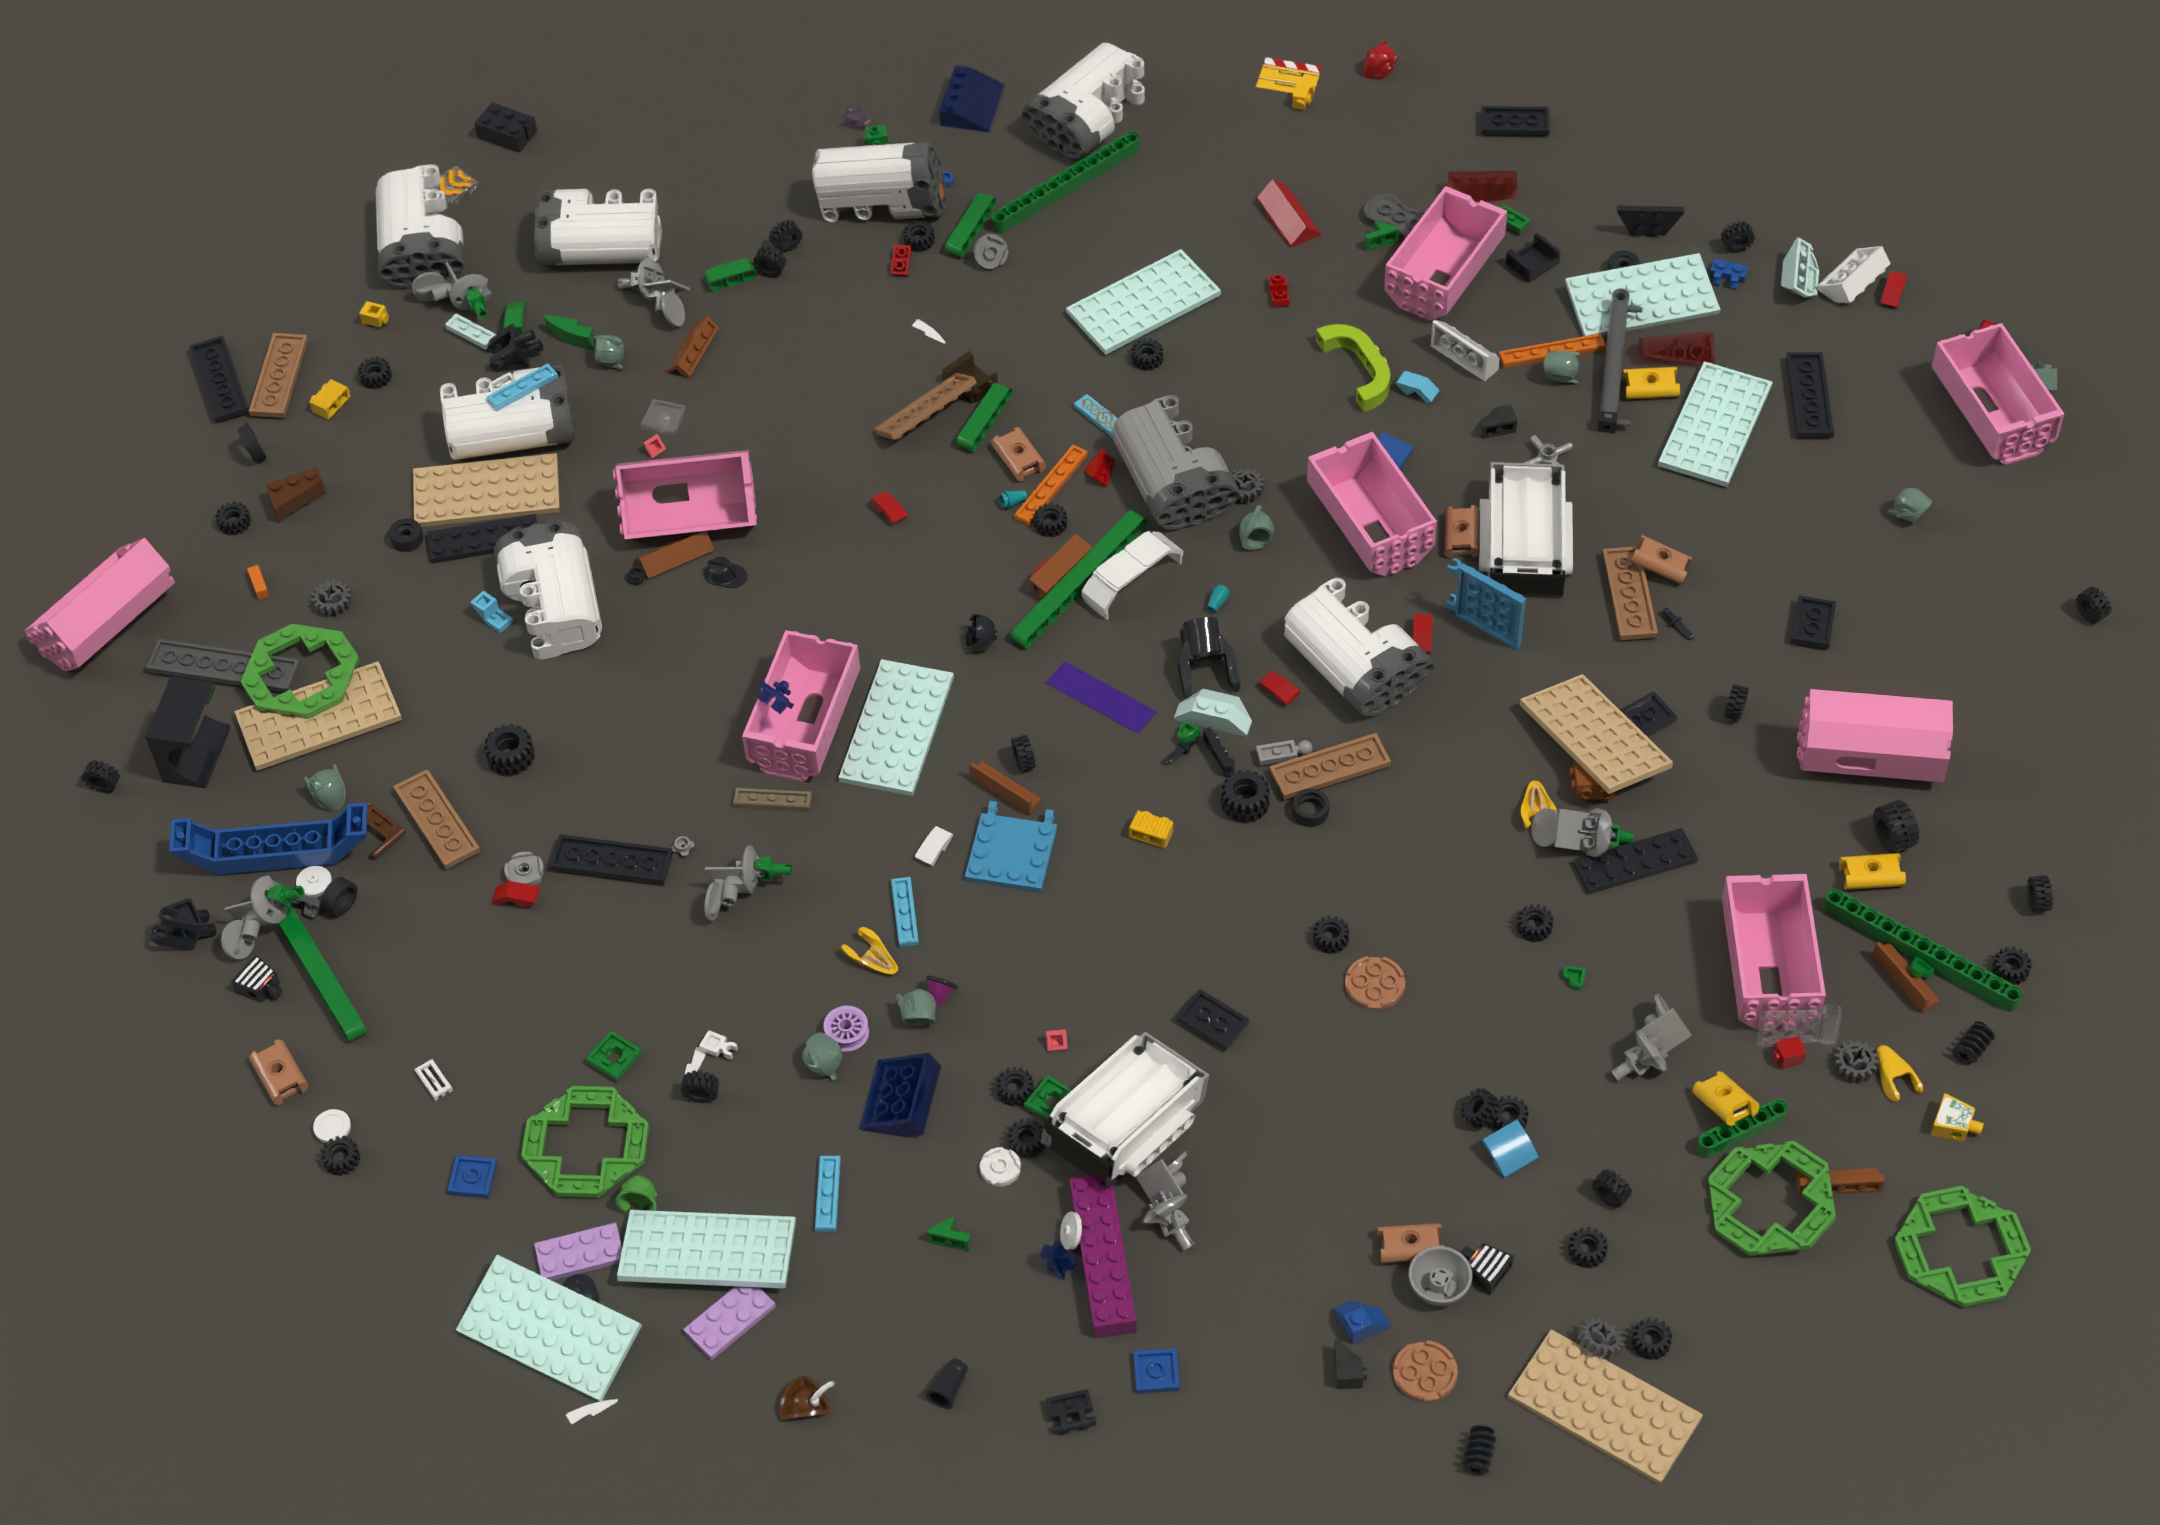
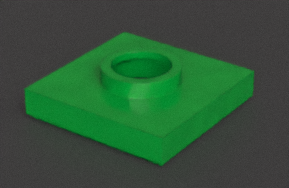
[585,1031,643,1082]
[1024,1075,1072,1122]

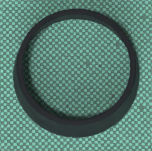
[237,422,267,462]

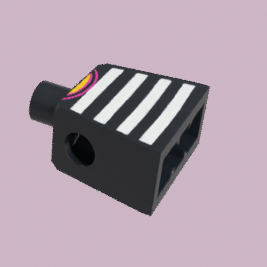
[231,955,282,1002]
[1461,1243,1514,1295]

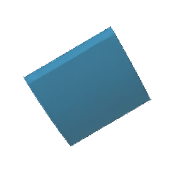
[1482,1120,1539,1179]

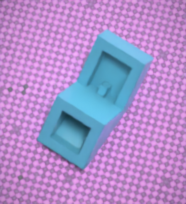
[1395,371,1439,404]
[470,591,513,633]

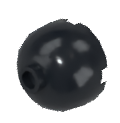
[966,614,998,651]

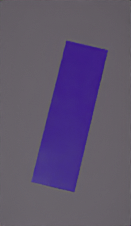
[1046,661,1157,733]

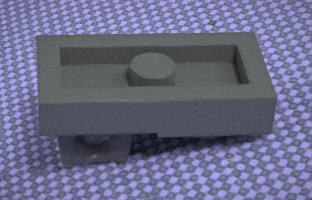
[288,887,324,918]

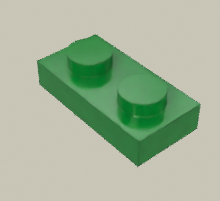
[1499,204,1531,234]

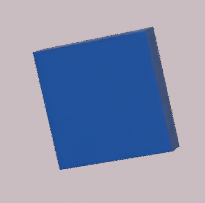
[447,1155,498,1199]
[1134,1348,1180,1394]

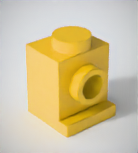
[1292,82,1314,110]
[359,301,389,327]

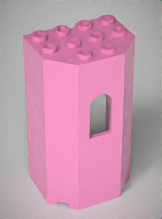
[1384,186,1507,321]
[1931,323,2064,465]
[1307,432,1437,577]
[613,450,757,539]
[24,538,175,672]
[742,630,860,782]
[1796,689,1953,782]
[1722,874,1826,1031]

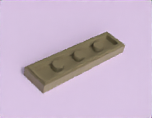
[733,788,812,811]

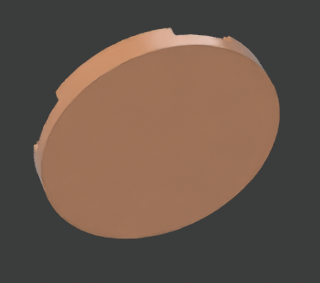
[1345,956,1405,1010]
[1393,1341,1458,1402]

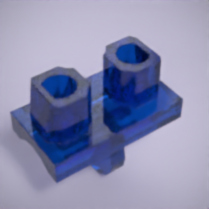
[757,680,794,714]
[1040,1240,1077,1280]

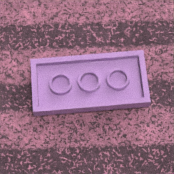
[534,1223,622,1281]
[683,1286,776,1360]

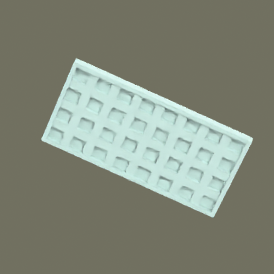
[1066,249,1221,355]
[1565,253,1720,336]
[1658,362,1773,487]
[839,659,954,796]
[617,1210,796,1288]
[456,1255,642,1401]

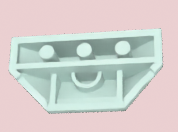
[1781,237,1819,298]
[1174,689,1252,737]

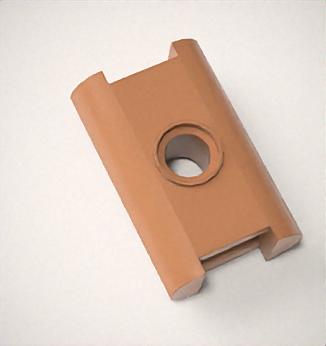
[991,427,1047,481]
[1444,505,1480,559]
[1630,535,1692,585]
[249,1040,309,1105]
[1377,1223,1444,1264]

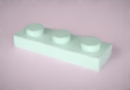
[445,314,496,350]

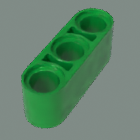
[704,258,757,291]

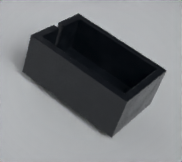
[474,102,537,153]

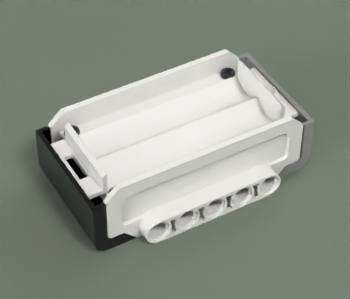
[1479,462,1573,596]
[1041,1032,1209,1189]

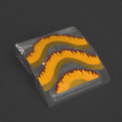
[432,166,480,206]

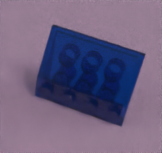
[939,65,1004,133]
[860,1053,941,1137]

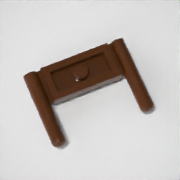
[365,801,406,858]

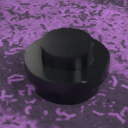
[627,566,646,584]

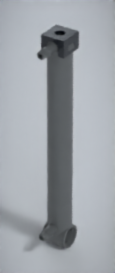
[1597,288,1643,433]

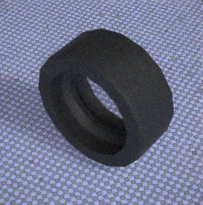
[1292,789,1329,827]
[321,877,358,916]

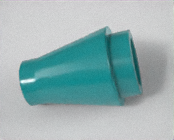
[999,490,1027,509]
[1206,585,1230,613]

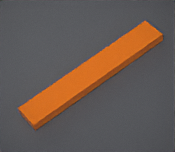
[1498,333,1606,369]
[1014,445,1088,526]

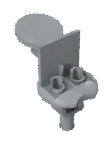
[618,258,690,326]
[1611,993,1692,1081]
[1136,1150,1195,1251]

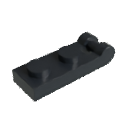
[1203,727,1235,778]

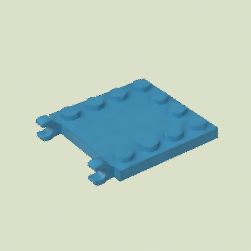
[1444,558,1526,650]
[965,801,1058,893]

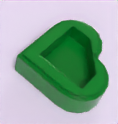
[1177,722,1201,743]
[1908,956,1934,979]
[1562,966,1587,990]

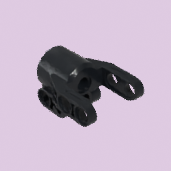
[1178,617,1240,698]

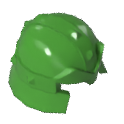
[616,1175,658,1212]

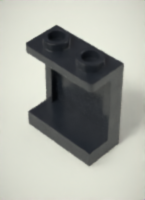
[1505,233,1561,283]

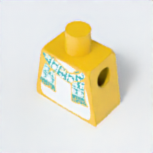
[1931,1094,1984,1142]

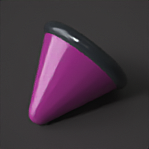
[926,975,958,1009]

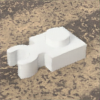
[699,1030,738,1059]

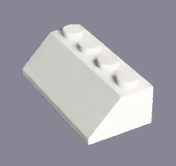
[1816,246,1891,304]
[1431,320,1500,381]

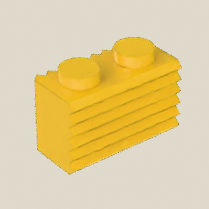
[310,379,351,420]
[1129,810,1174,849]

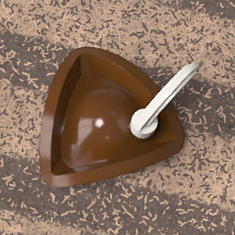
[779,1376,835,1420]

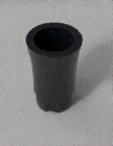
[926,1358,968,1409]

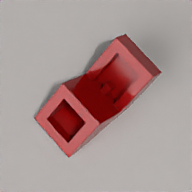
[1880,271,1908,308]
[1413,614,1433,652]
[492,881,540,909]

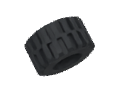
[484,724,535,776]
[1221,770,1270,823]
[1873,800,1919,853]

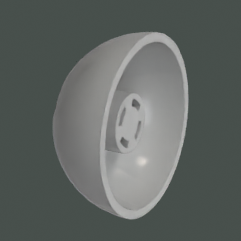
[1409,1246,1472,1306]

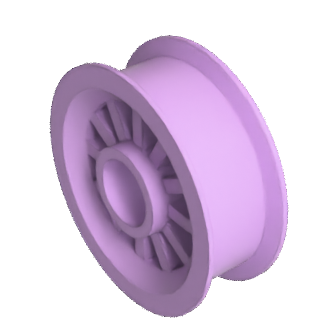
[824,1006,869,1052]

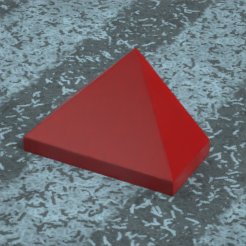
[1084,449,1115,488]

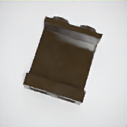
[943,351,998,404]

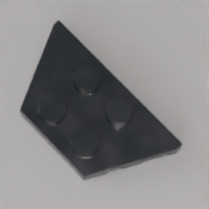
[1617,206,1685,236]

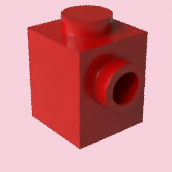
[1772,1036,1807,1070]

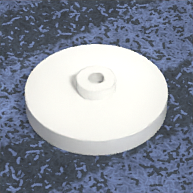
[296,866,332,897]
[313,1109,351,1144]
[1060,1212,1082,1250]

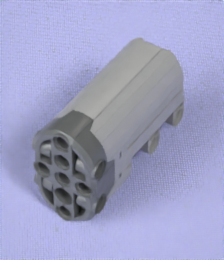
[1113,395,1240,530]

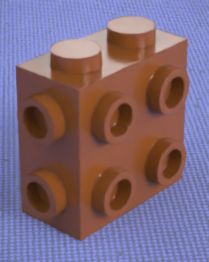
[1569,760,1616,800]

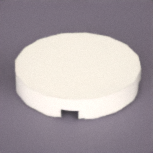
[980,1147,1021,1187]

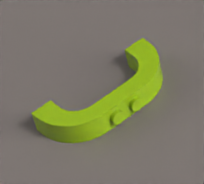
[1316,324,1390,412]

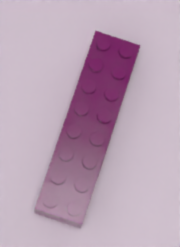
[1070,1174,1137,1339]

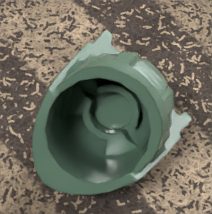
[594,335,625,369]
[1544,350,1580,384]
[1888,488,1933,523]
[1239,505,1274,550]
[304,764,346,812]
[896,989,936,1026]
[802,1032,842,1081]

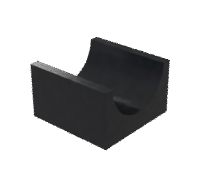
[145,677,230,789]

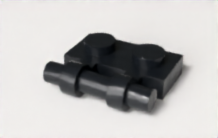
[1046,1389,1097,1434]

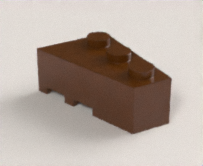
[265,467,326,523]

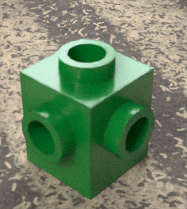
[863,124,888,146]

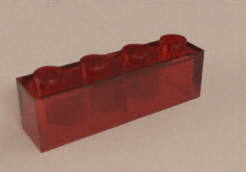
[1447,171,1518,203]
[1639,331,1716,365]

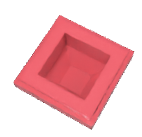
[643,434,666,458]
[1046,1029,1068,1051]

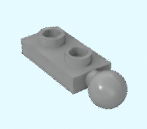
[1256,740,1313,766]

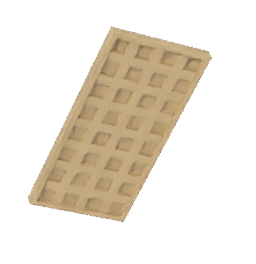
[413,453,560,527]
[234,661,402,771]
[1520,674,1673,794]
[1508,1329,1703,1485]

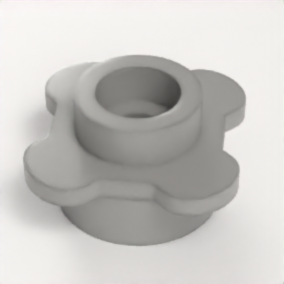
[671,836,695,856]

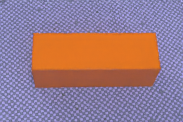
[247,565,269,600]

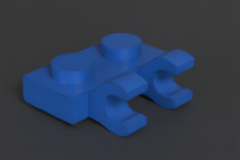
[1710,258,1749,290]

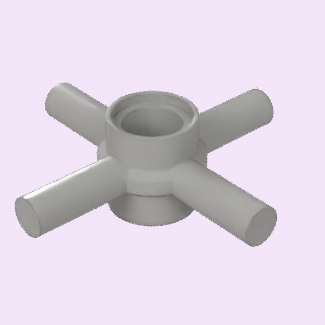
[1524,435,1573,473]

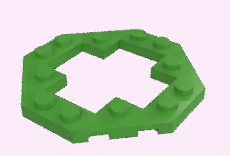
[240,624,360,719]
[521,1086,650,1198]
[1709,1141,1836,1256]
[1894,1186,2031,1308]

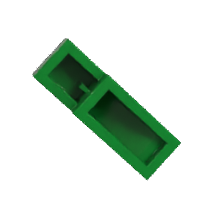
[504,301,526,333]
[544,315,594,350]

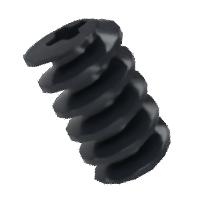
[1952,1021,1995,1064]
[1463,1425,1497,1475]

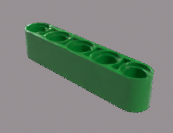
[945,192,996,258]
[956,383,1012,452]
[1697,1099,1788,1159]

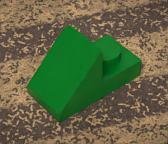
[1364,221,1399,251]
[928,1216,971,1252]

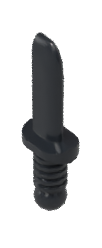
[1662,608,1694,640]
[1164,737,1198,763]

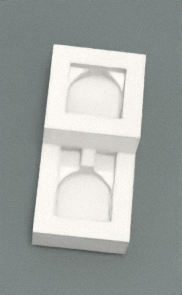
[915,826,953,867]

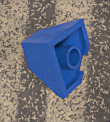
[1333,1300,1391,1344]

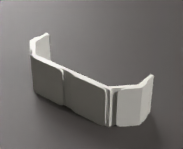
[1082,531,1183,620]

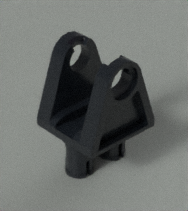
[488,324,544,372]
[150,898,216,950]

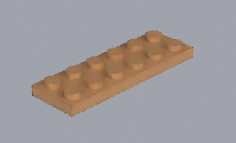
[249,333,308,418]
[874,373,977,440]
[1602,546,1658,640]
[1269,733,1391,800]
[393,769,480,869]

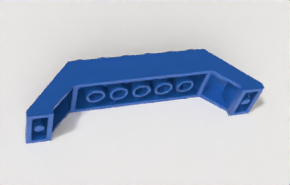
[169,802,368,875]

